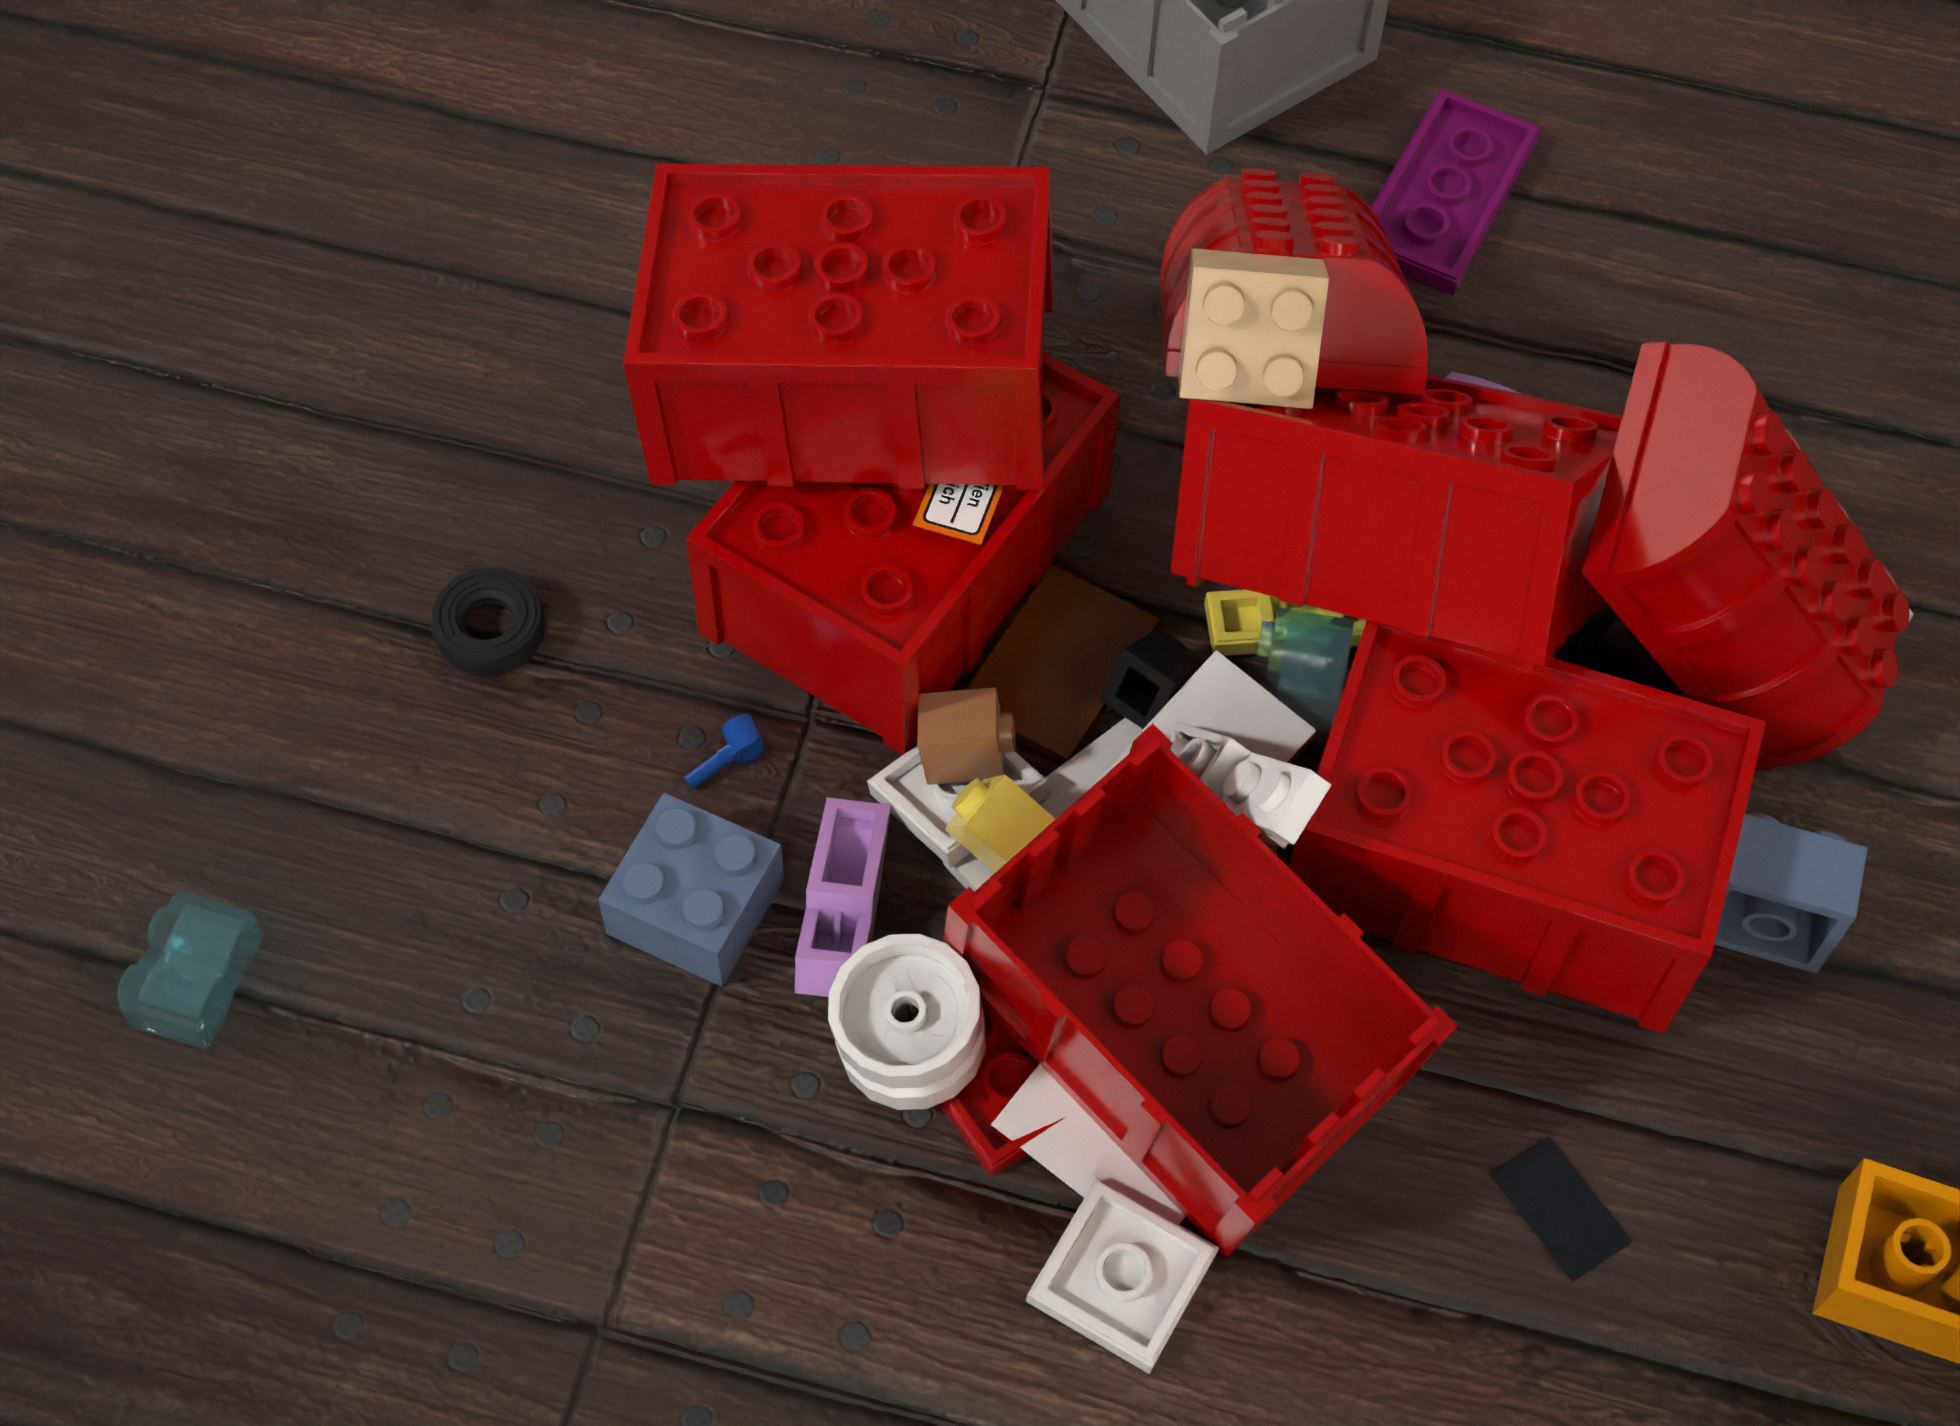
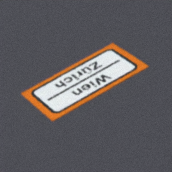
[913,484,1005,545]

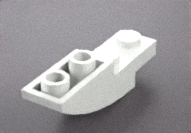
[1164,722,1331,849]

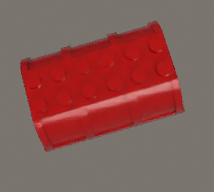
[1159,168,1428,395]
[1582,341,1909,770]

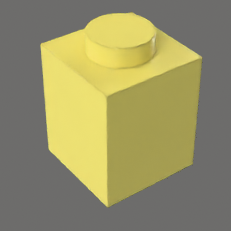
[944,774,1056,873]

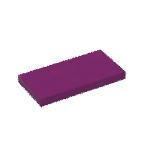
[1371,88,1543,296]

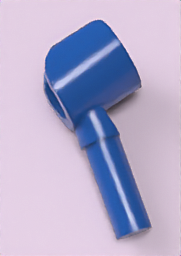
[683,713,764,790]

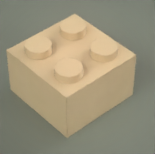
[1178,248,1329,409]

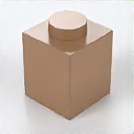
[917,687,1016,785]

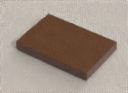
[966,564,1160,766]

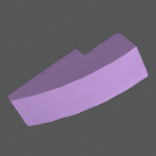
[795,797,891,997]

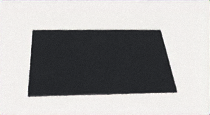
[1491,1136,1632,1282]

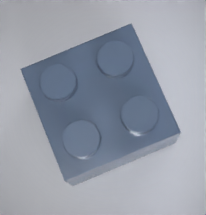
[598,792,785,987]
[1714,813,1868,974]

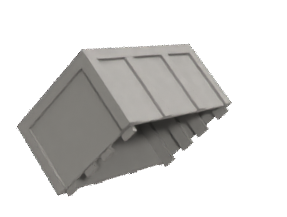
[1055,0,1389,155]

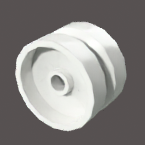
[828,934,986,1110]

